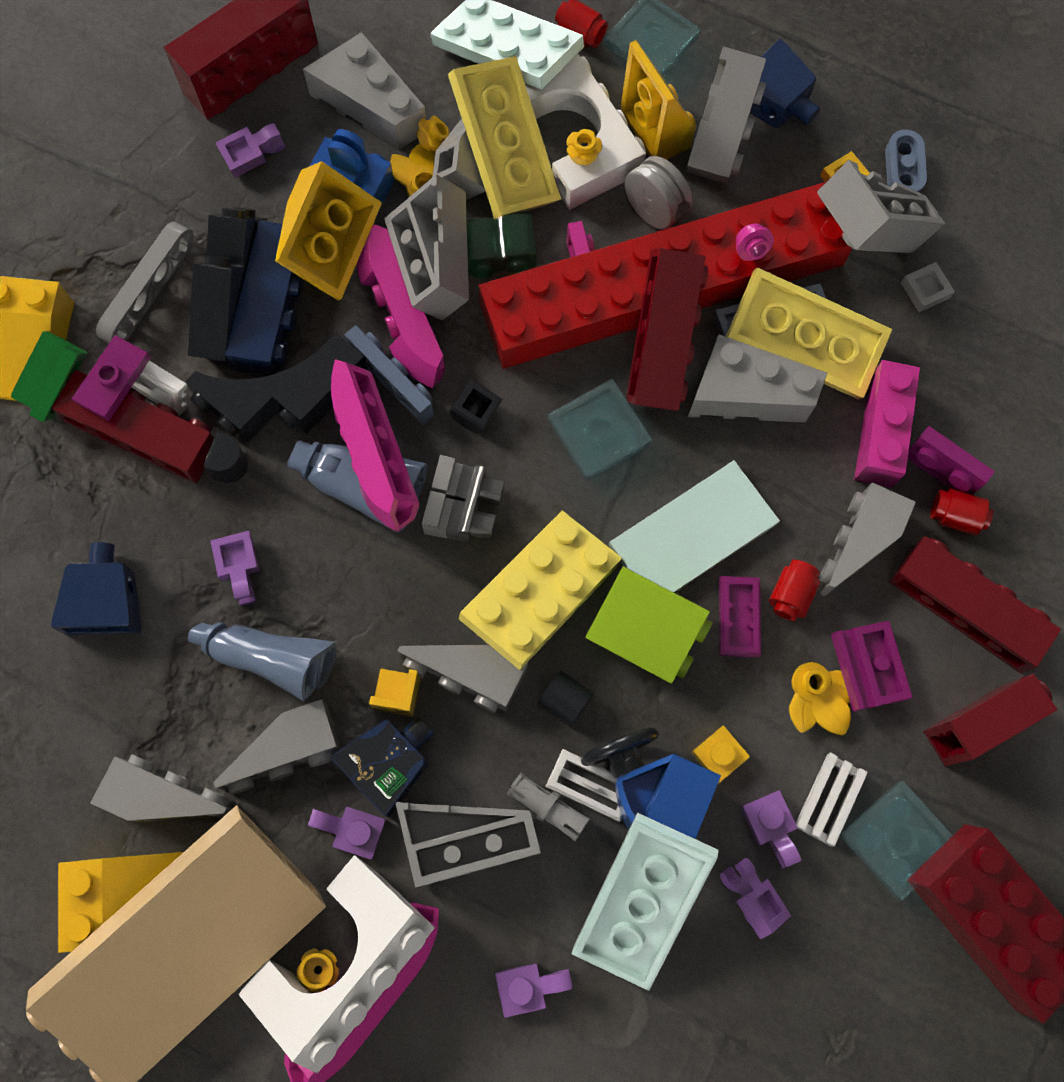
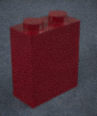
[923,673,1057,766]

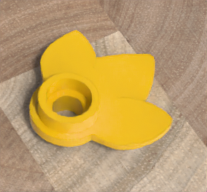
[390,143,435,197]
[789,662,851,735]

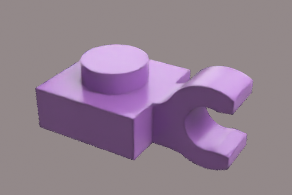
[216,123,286,178]
[211,531,260,606]
[740,790,802,869]
[308,806,386,860]
[720,858,791,939]
[495,963,573,1018]

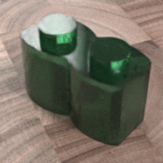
[466,214,537,279]

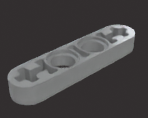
[96,222,193,344]

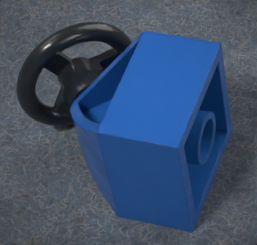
[581,728,721,839]

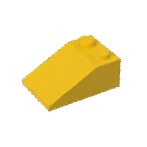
[620,40,696,160]
[275,161,382,300]
[0,276,74,401]
[58,852,183,953]

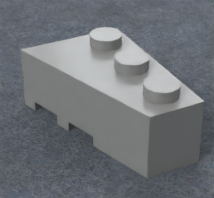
[303,32,426,150]
[686,46,766,184]
[817,160,945,253]
[384,174,469,320]
[688,334,827,423]
[395,802,541,888]

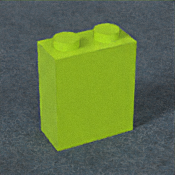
[585,566,713,684]

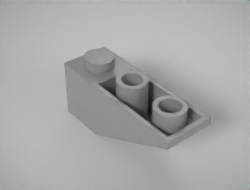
[432,118,486,200]
[819,483,915,596]
[397,645,528,713]
[213,699,341,795]
[90,754,233,822]

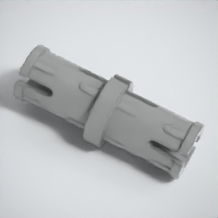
[507,772,590,842]

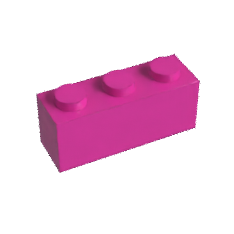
[854,360,920,488]

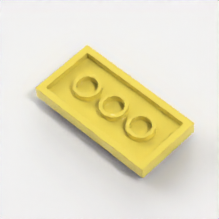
[448,56,561,219]
[726,268,892,399]
[459,510,622,670]

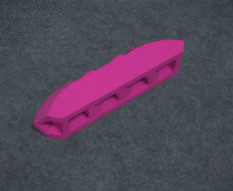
[356,224,445,388]
[331,359,419,532]
[284,903,439,1082]

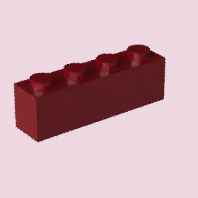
[626,248,708,411]
[51,369,214,484]
[888,536,1061,674]

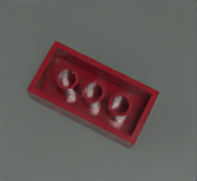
[163,0,318,120]
[906,824,1064,1023]

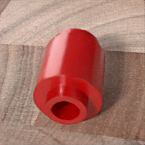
[555,0,608,48]
[930,489,994,536]
[769,560,820,621]

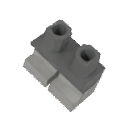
[422,455,505,543]

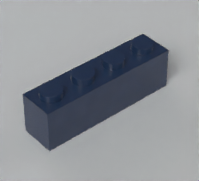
[225,220,304,376]

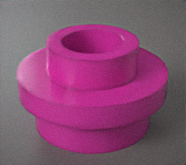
[736,224,774,261]

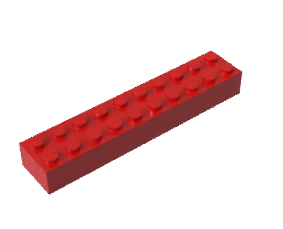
[479,182,852,369]

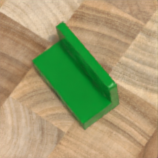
[11,331,88,422]

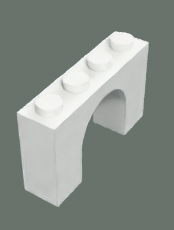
[525,54,646,210]
[239,855,435,1074]

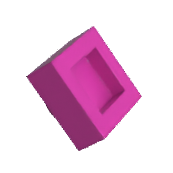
[566,221,595,257]

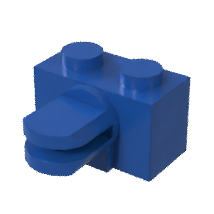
[310,129,394,217]

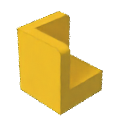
[369,669,421,717]

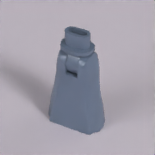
[287,440,428,533]
[188,622,337,701]

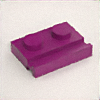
[908,426,995,495]
[831,621,913,712]

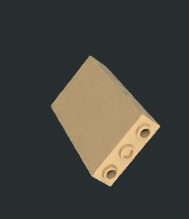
[26,805,326,1082]

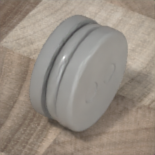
[624,156,692,230]

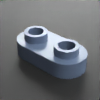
[885,129,927,193]

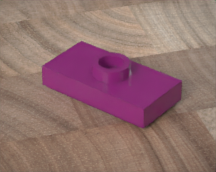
[72,335,151,421]
[719,576,761,658]

